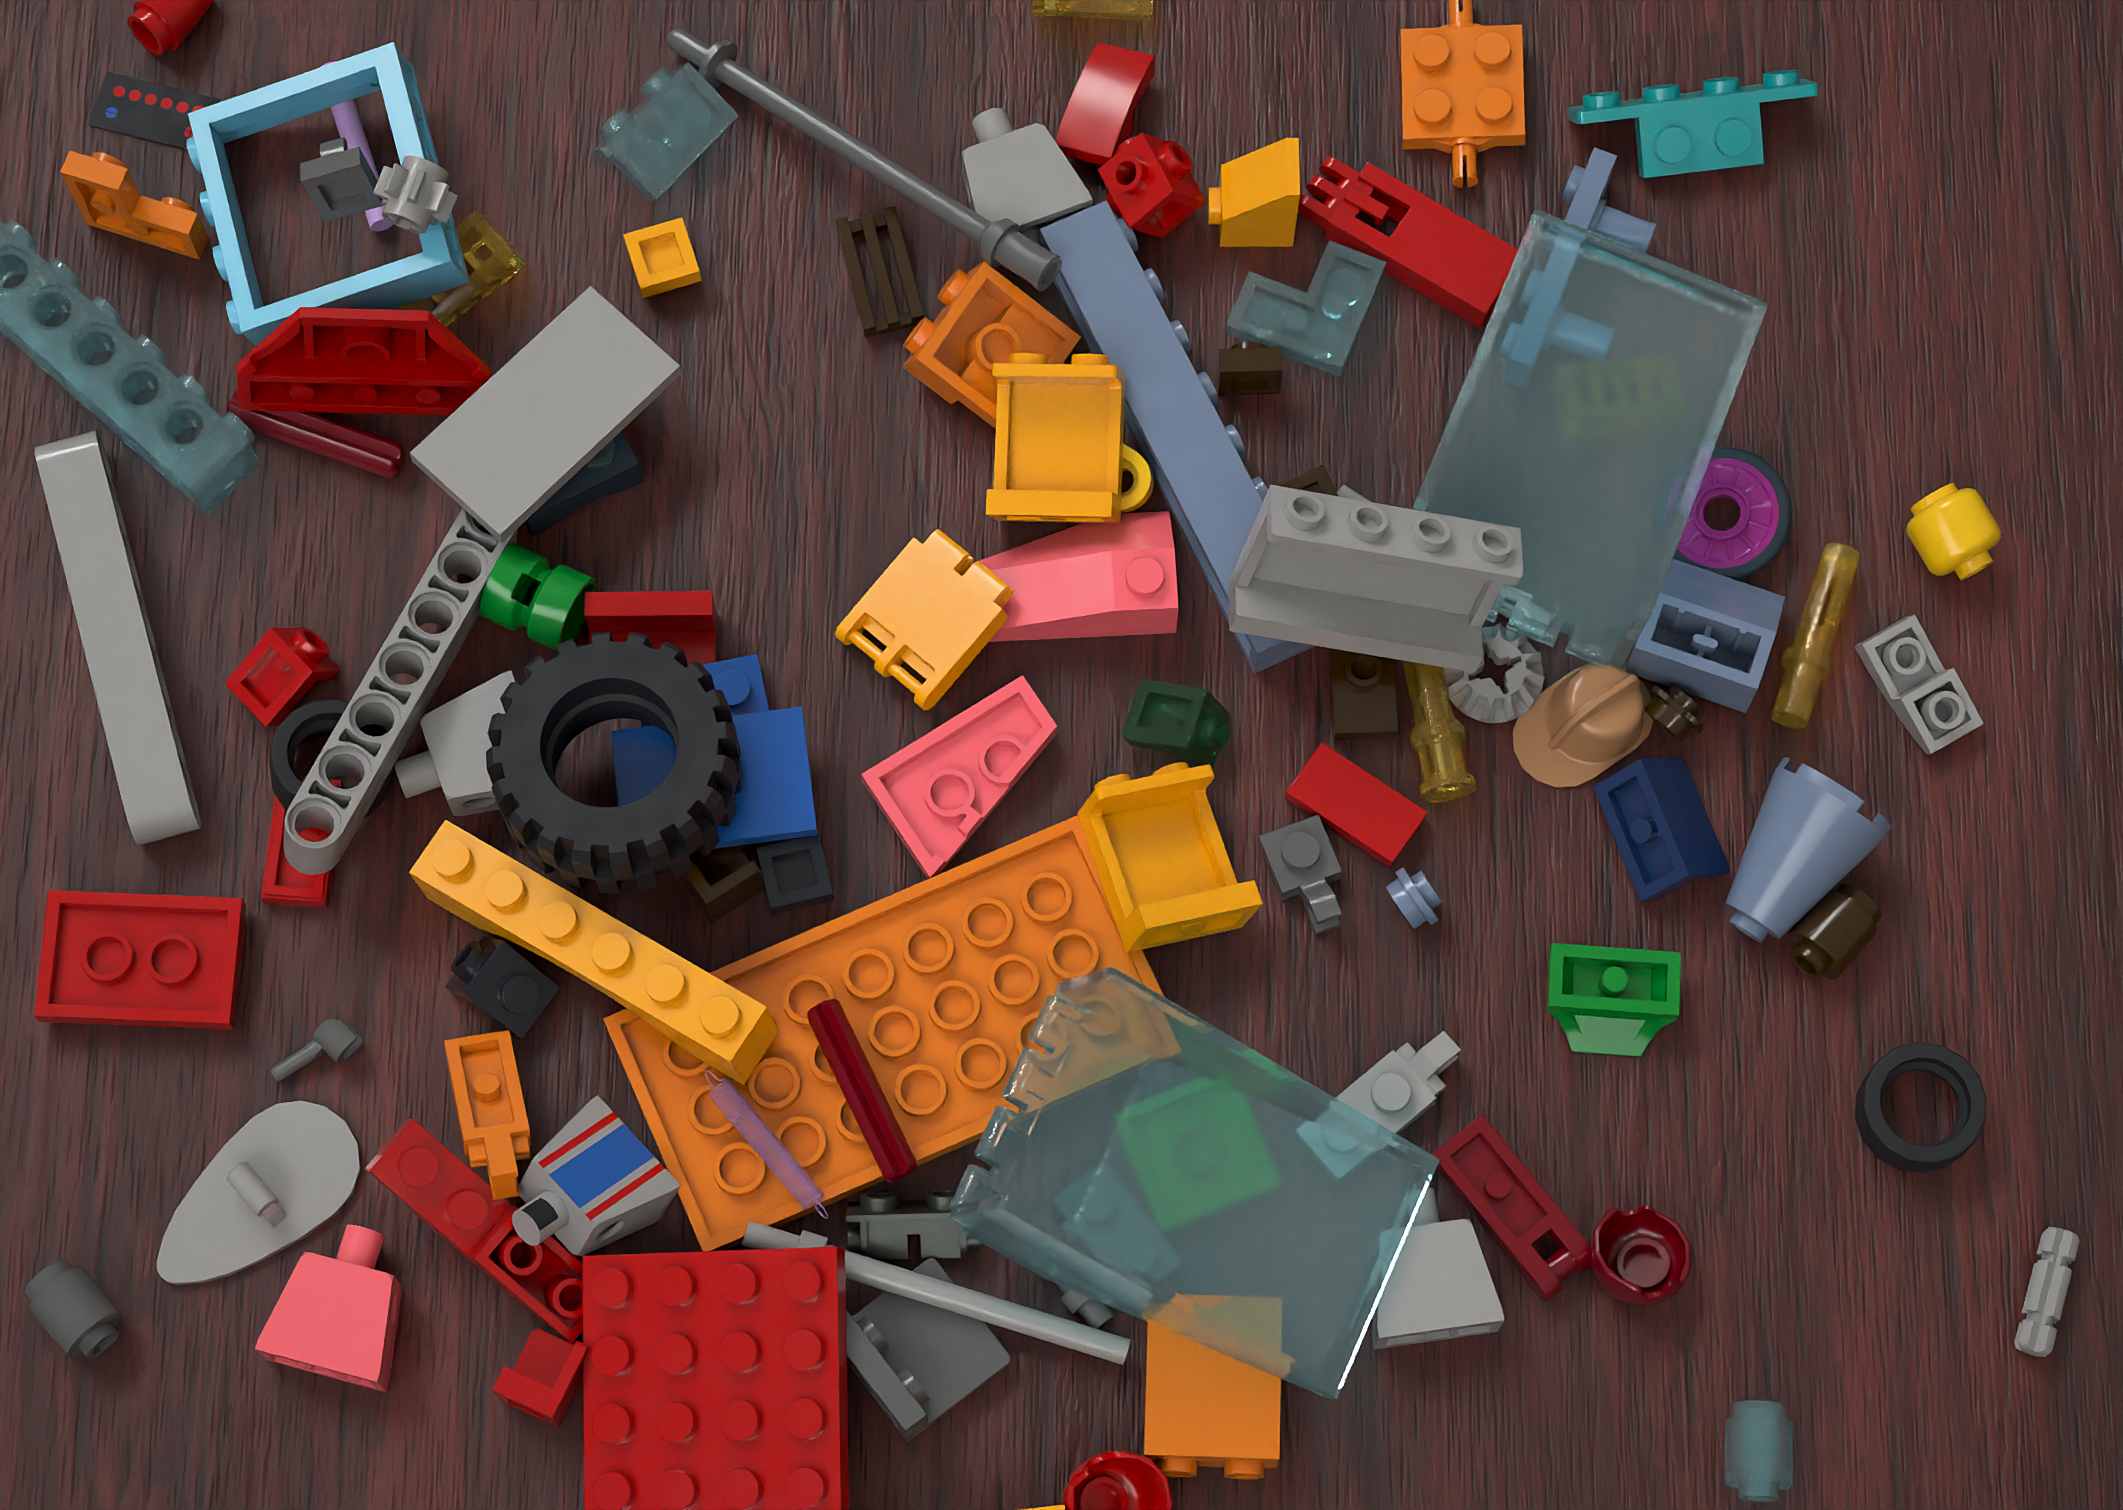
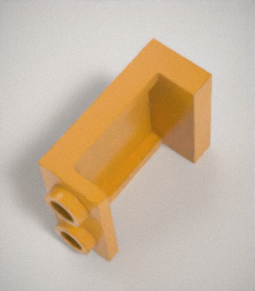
[986,353,1126,523]
[1078,762,1263,953]

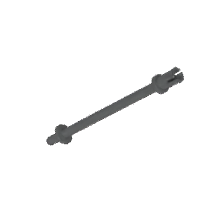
[667,28,1062,291]

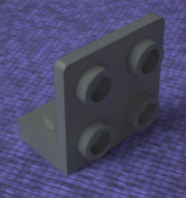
[846,1258,1010,1443]

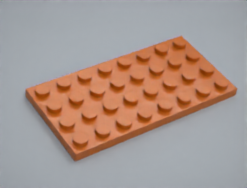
[603,815,1186,1251]

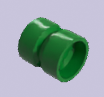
[479,543,597,651]

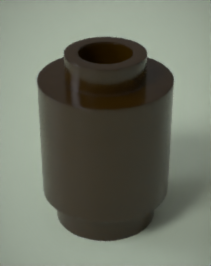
[1787,884,1882,979]

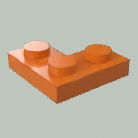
[60,150,209,260]

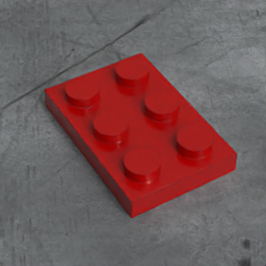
[34,890,246,1030]

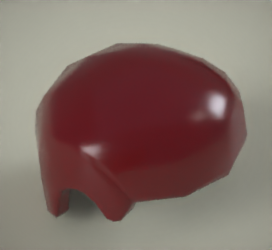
[1591,1204,1692,1306]

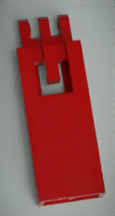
[1298,156,1525,329]

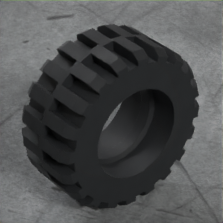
[485,631,743,894]

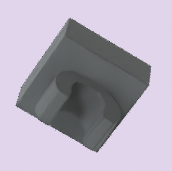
[300,137,383,222]

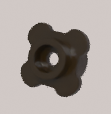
[1644,685,1704,742]

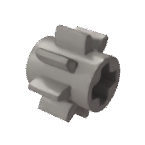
[373,156,458,234]

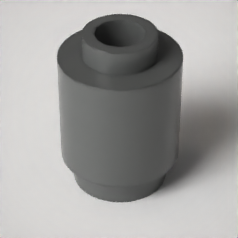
[24,1259,122,1359]

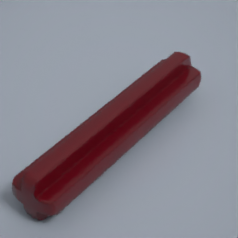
[226,389,405,478]
[807,999,917,1182]

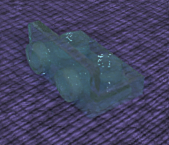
[592,62,739,202]

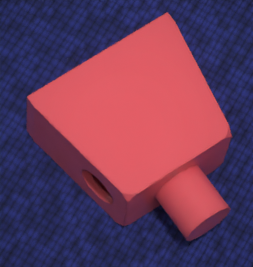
[255,1224,402,1392]

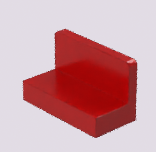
[584,591,717,666]

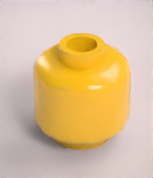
[1906,483,2001,581]

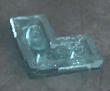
[1225,241,1387,377]

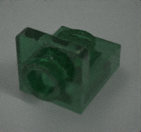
[1121,678,1231,769]

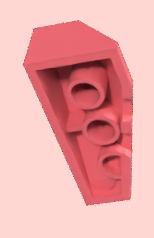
[970,511,1178,642]

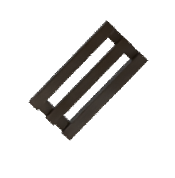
[835,206,924,338]

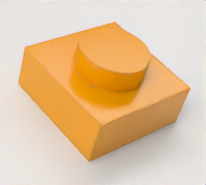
[623,217,701,298]

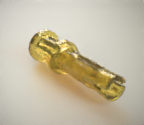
[1402,660,1477,803]

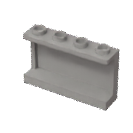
[1229,484,1523,672]

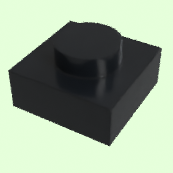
[756,833,834,915]

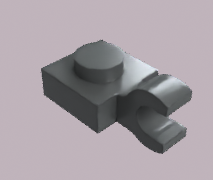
[1258,814,1342,935]

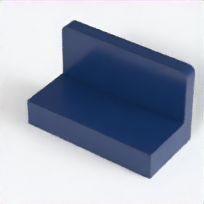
[1593,758,1730,902]

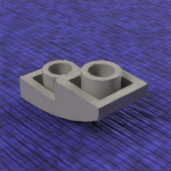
[1854,614,1984,755]

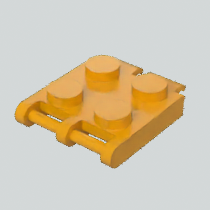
[835,529,1014,711]

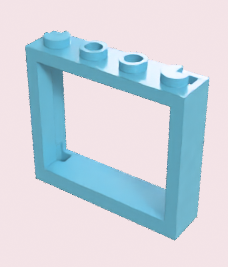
[186,42,470,346]

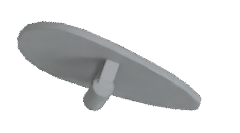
[156,1100,361,1285]

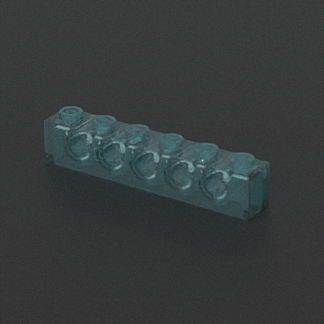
[0,219,260,516]

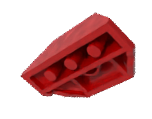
[237,307,492,415]

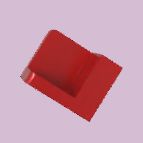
[492,1329,590,1428]

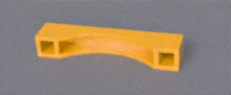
[409,820,779,1085]

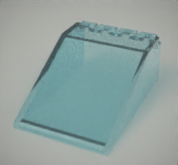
[1411,209,1769,667]
[949,967,1440,1399]

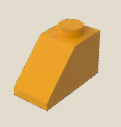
[1208,138,1300,247]

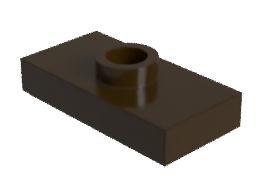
[1328,648,1399,740]

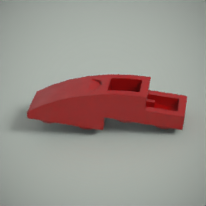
[365,1118,583,1343]

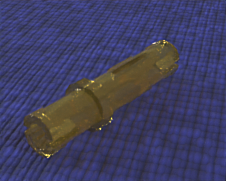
[1771,543,1860,729]

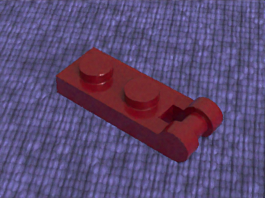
[1429,1115,1591,1302]

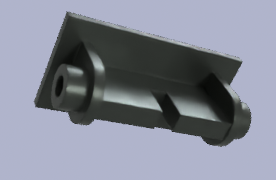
[846,1189,980,1260]

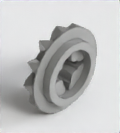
[1442,623,1545,723]

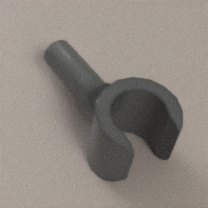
[270,1019,363,1082]

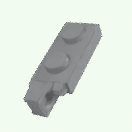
[1294,1031,1461,1185]

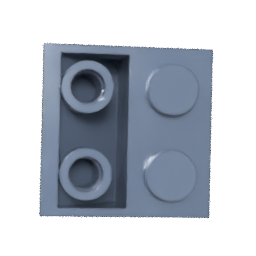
[1625,556,1785,713]

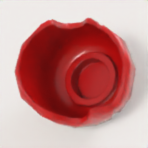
[1061,1450,1173,1510]

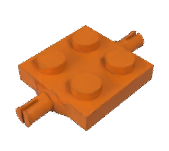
[1401,0,1525,188]

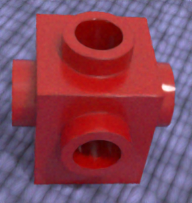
[1098,133,1206,239]

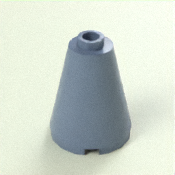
[1725,757,1892,943]

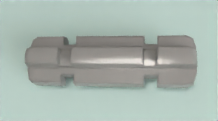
[2014,1227,2080,1357]

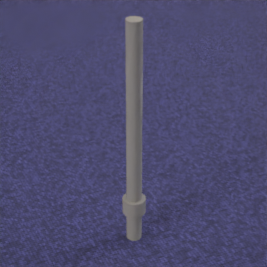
[742,1220,1131,1365]

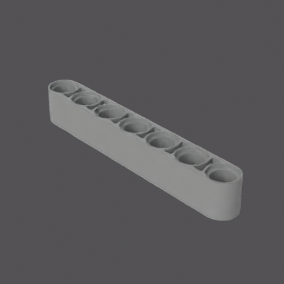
[34,430,201,846]
[283,508,519,875]

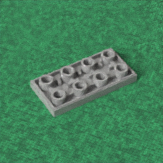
[410,286,681,543]

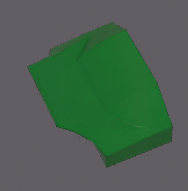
[1546,943,1681,1057]

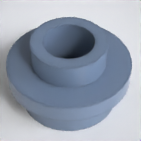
[1386,867,1443,929]

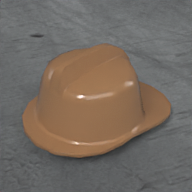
[1513,663,1654,788]

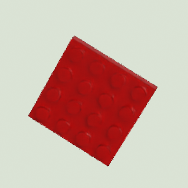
[582,1247,849,1510]

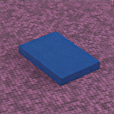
[610,707,818,851]

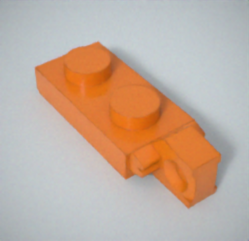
[444,1030,531,1200]

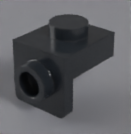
[445,937,561,1039]

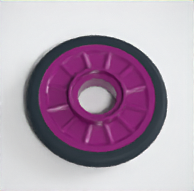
[1653,447,1792,580]

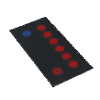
[88,71,222,149]

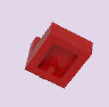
[225,627,340,727]

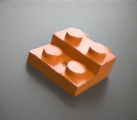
[902,261,1081,429]

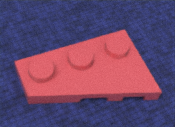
[861,675,1057,879]

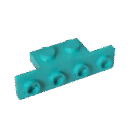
[1567,70,1818,178]

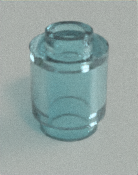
[1725,1400,1793,1502]

